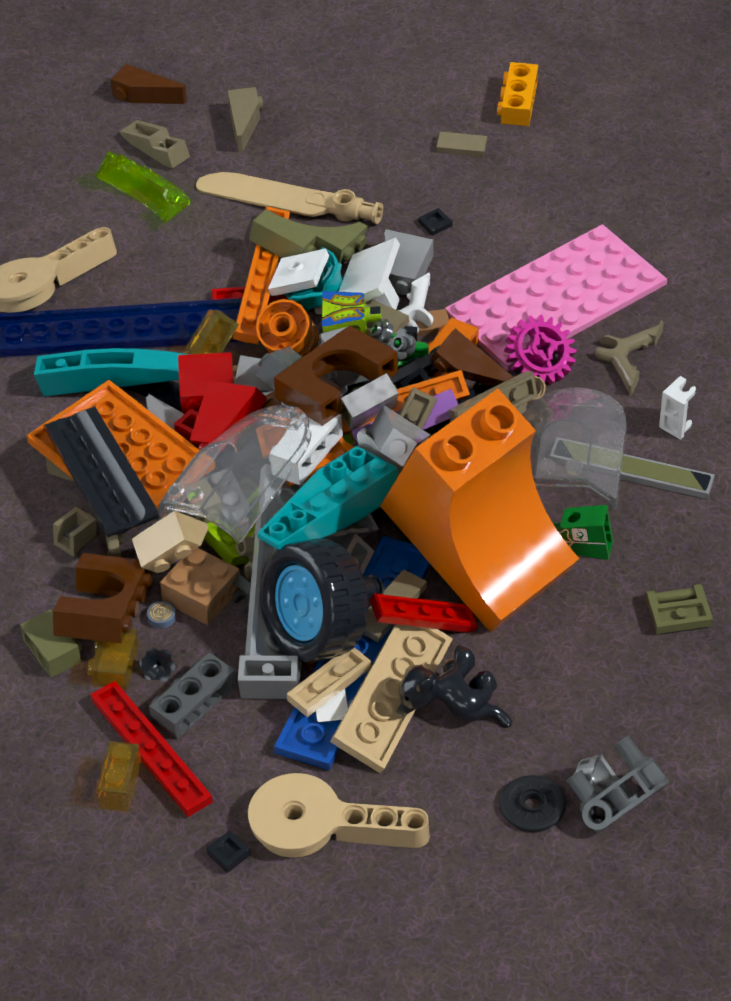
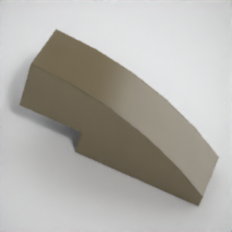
[120,120,190,169]

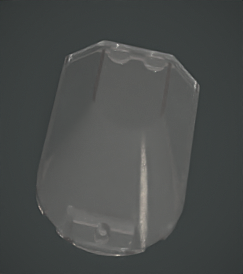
[522,388,627,509]
[157,405,312,542]

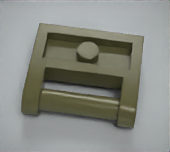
[645,584,713,634]

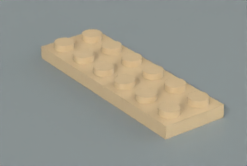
[330,624,453,773]

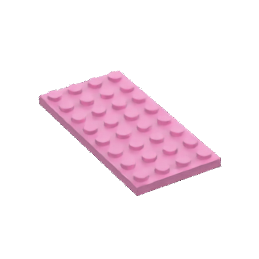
[445,224,667,371]

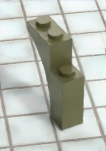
[249,209,367,264]

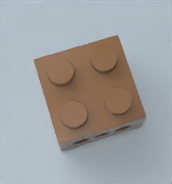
[160,548,240,625]

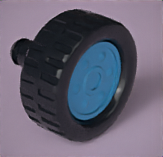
[260,539,384,663]

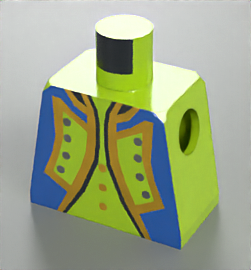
[322,291,382,334]

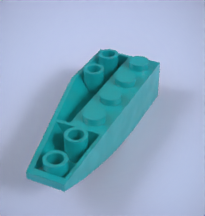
[34,348,189,396]
[257,446,398,550]

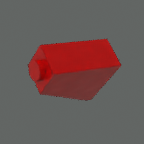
[190,380,267,455]

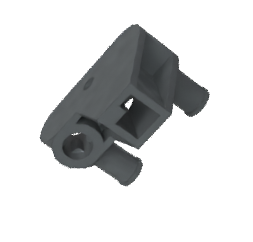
[566,735,670,834]

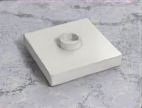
[268,249,329,296]

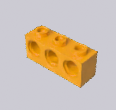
[497,62,538,126]

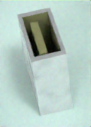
[340,373,398,431]

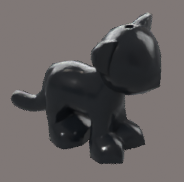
[396,645,512,728]

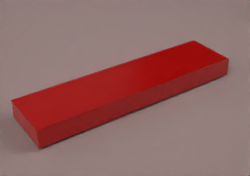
[369,593,478,632]

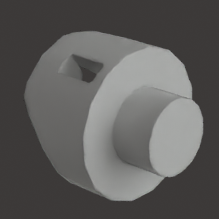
[574,754,619,792]

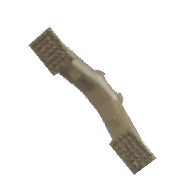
[594,320,664,396]

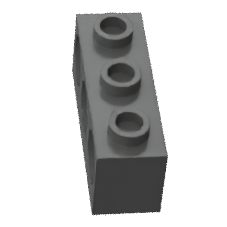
[149,652,236,740]

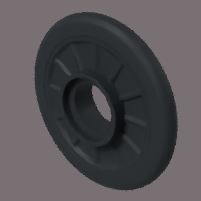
[500,775,566,832]

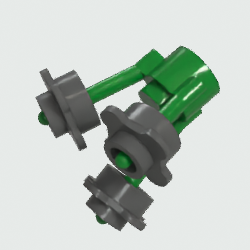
[371,319,429,368]

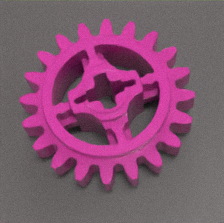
[504,315,577,385]

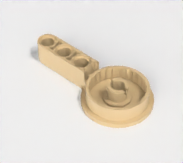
[0,227,117,313]
[248,773,430,858]

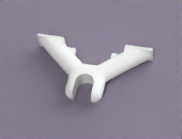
[398,273,434,334]

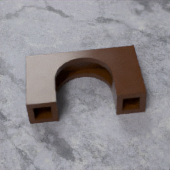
[274,325,398,426]
[53,553,152,643]

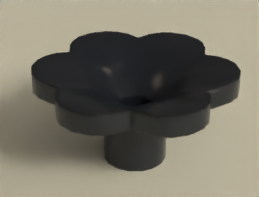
[139,648,176,681]

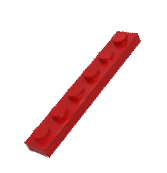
[90,681,213,817]

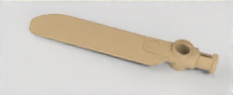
[196,172,383,224]

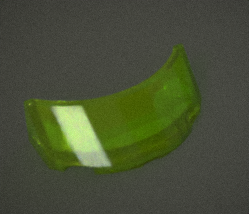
[95,151,191,223]

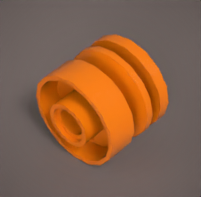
[256,299,320,357]

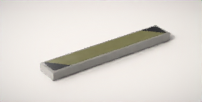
[550,439,715,499]

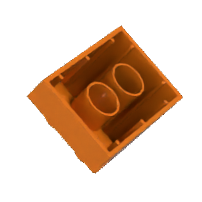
[380,388,580,632]

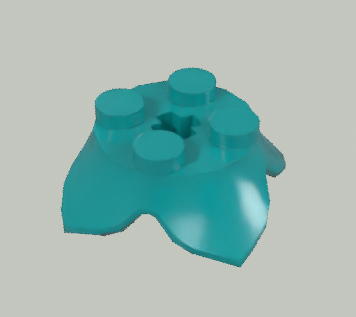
[284,247,343,311]

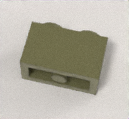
[20,609,82,678]

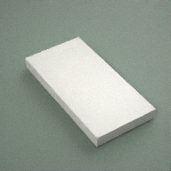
[339,238,400,302]

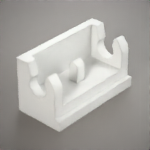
[659,376,696,440]

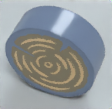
[147,601,176,629]

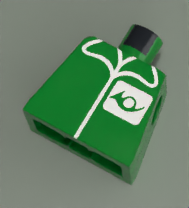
[552,505,613,560]

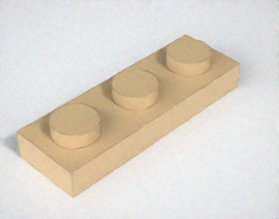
[287,647,371,717]

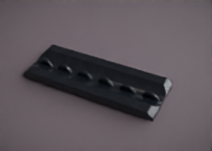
[43,406,159,538]

